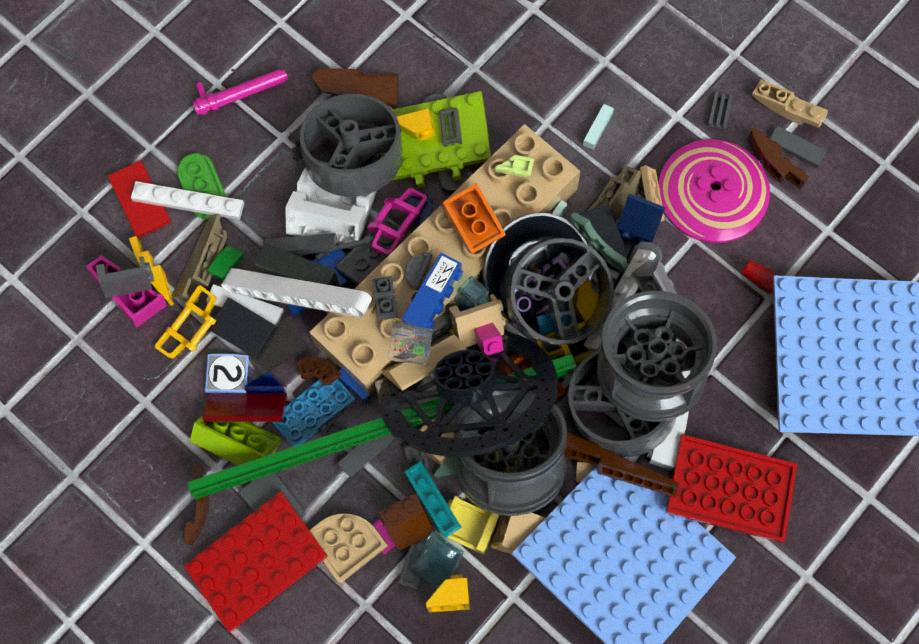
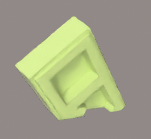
[495,155,534,179]

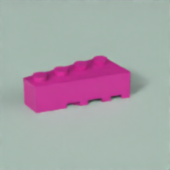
[86,255,167,328]

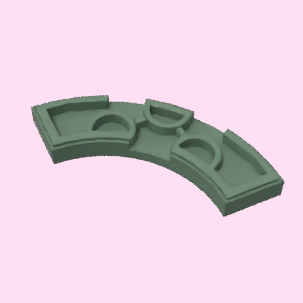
[570,212,628,273]

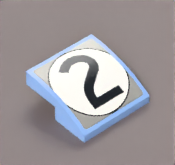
[205,354,249,393]

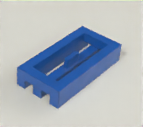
[339,368,371,404]

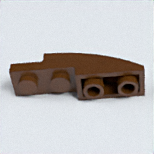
[748,128,809,189]

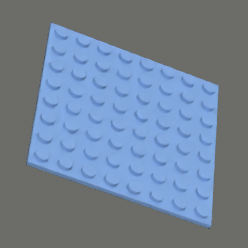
[773,276,919,436]
[512,457,736,644]

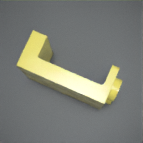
[437,496,500,555]

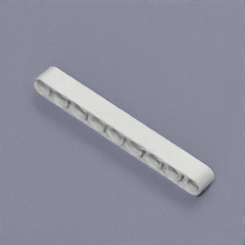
[221,268,372,317]

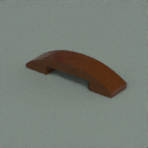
[184,462,209,545]

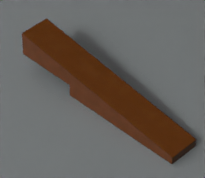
[564,432,680,497]

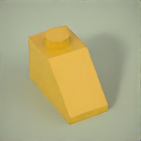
[397,109,436,140]

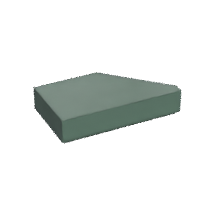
[434,456,457,478]

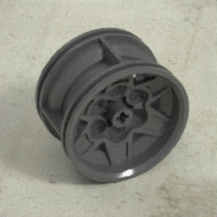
[597,291,717,422]
[454,390,567,516]

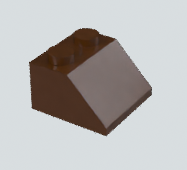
[379,493,436,551]

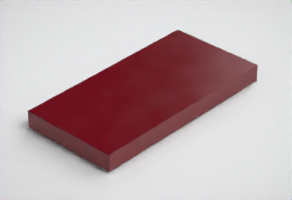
[202,393,287,422]

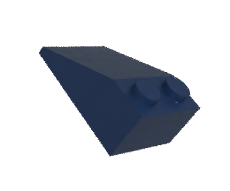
[617,193,666,244]

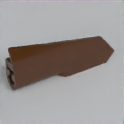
[311,68,399,107]

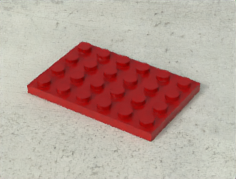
[665,434,798,543]
[184,491,329,632]

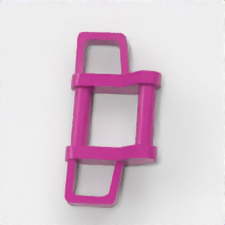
[367,188,427,257]

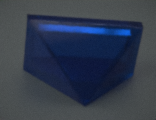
[244,372,287,393]

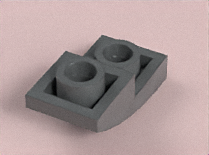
[372,276,398,321]

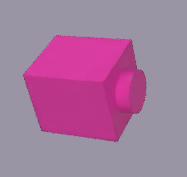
[474,322,504,356]

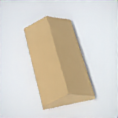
[382,334,467,390]

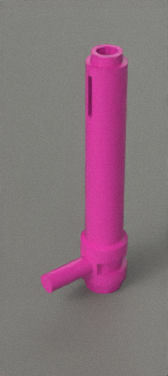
[192,69,288,115]

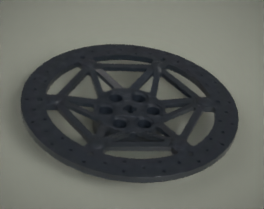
[378,331,558,457]

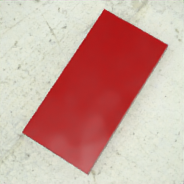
[108,160,171,238]

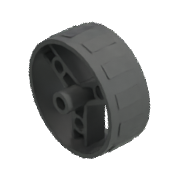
[300,94,403,197]
[503,237,614,345]
[568,344,676,457]

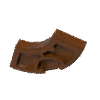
[296,357,342,386]

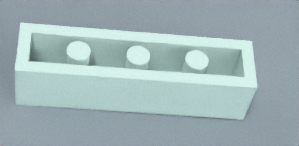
[583,104,614,150]

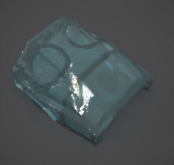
[411,530,464,588]

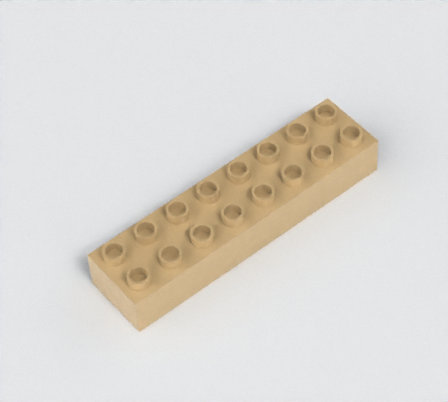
[309,124,581,396]

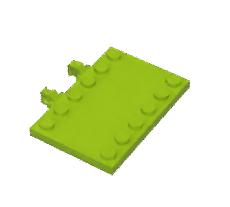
[377,91,492,188]

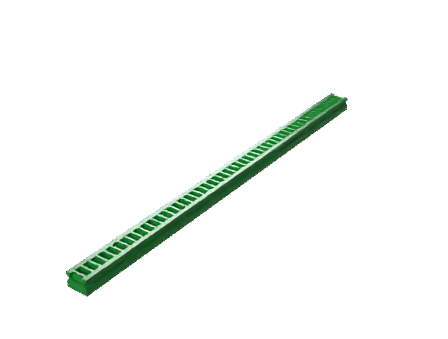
[187,354,577,499]

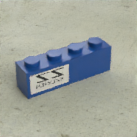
[402,253,463,336]

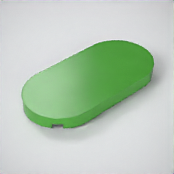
[177,153,227,220]

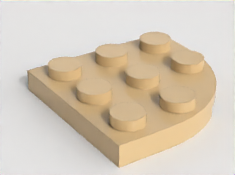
[310,514,389,584]

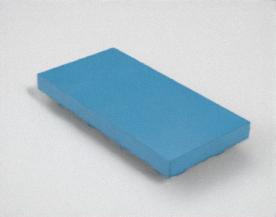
[272,379,355,447]

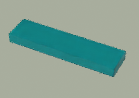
[404,461,462,538]

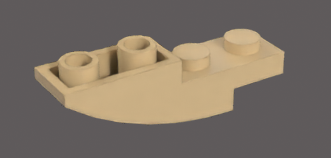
[752,80,828,128]

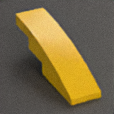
[129,236,174,306]

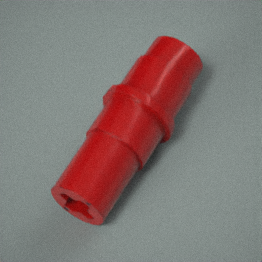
[741,259,778,294]

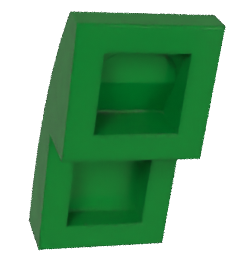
[207,245,245,281]

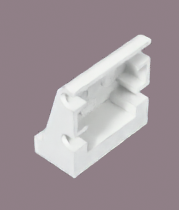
[285,160,377,250]

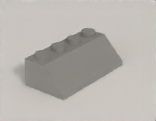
[632,260,679,339]

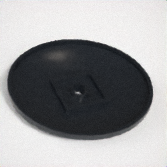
[483,212,592,328]

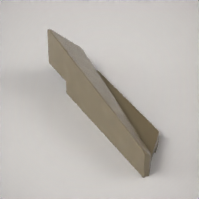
[591,165,644,221]
[172,214,227,304]

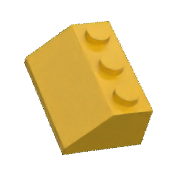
[426,575,470,613]

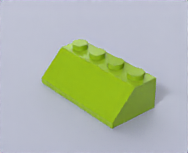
[190,416,282,465]

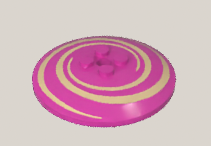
[658,139,770,243]

